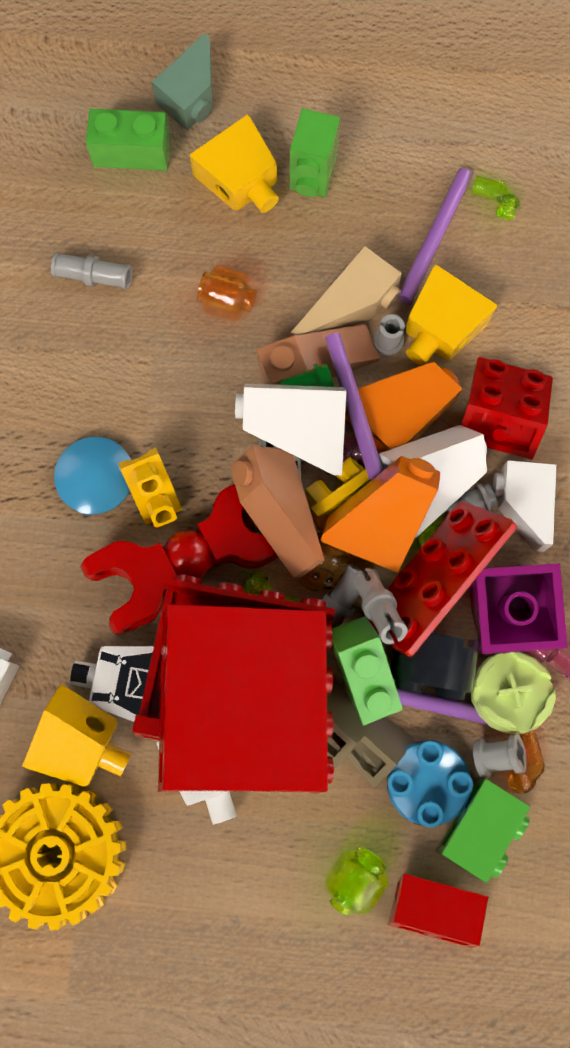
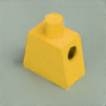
[189,114,279,213]
[405,265,498,366]
[22,684,132,787]

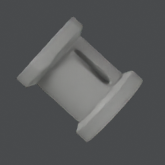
[473,734,527,777]

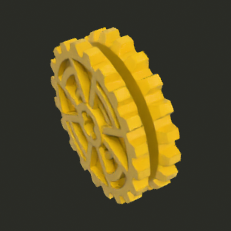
[0,783,127,931]

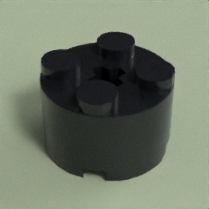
[390,633,480,700]

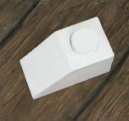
[493,461,557,552]

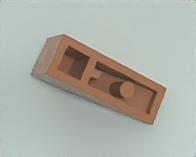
[256,324,380,385]
[230,446,324,578]

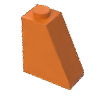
[345,361,463,453]
[320,456,441,573]

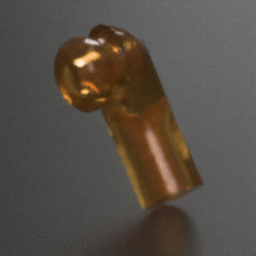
[507,731,545,793]

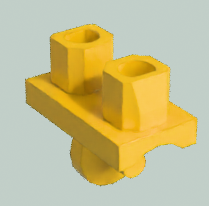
[118,447,183,528]
[304,457,370,530]

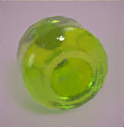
[325,847,389,916]

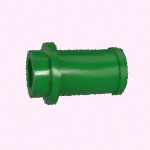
[280,363,334,387]

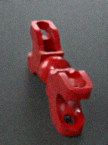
[80,484,279,635]

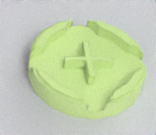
[471,651,556,734]

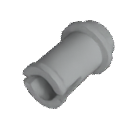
[373,314,405,356]
[446,483,498,515]

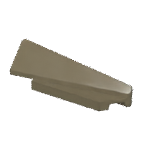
[327,679,415,788]

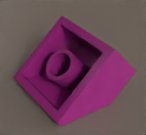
[470,563,568,654]

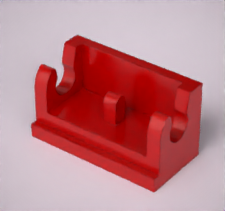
[388,873,489,948]

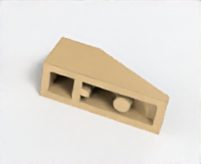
[291,246,402,336]

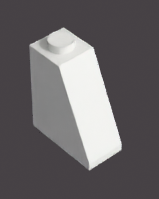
[235,384,346,475]
[379,425,487,538]

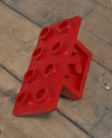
[365,501,517,657]

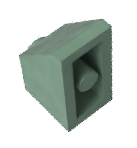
[152,33,213,131]

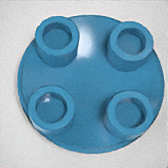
[54,437,131,516]
[387,740,473,828]

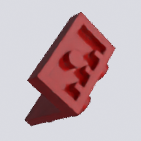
[460,357,553,460]

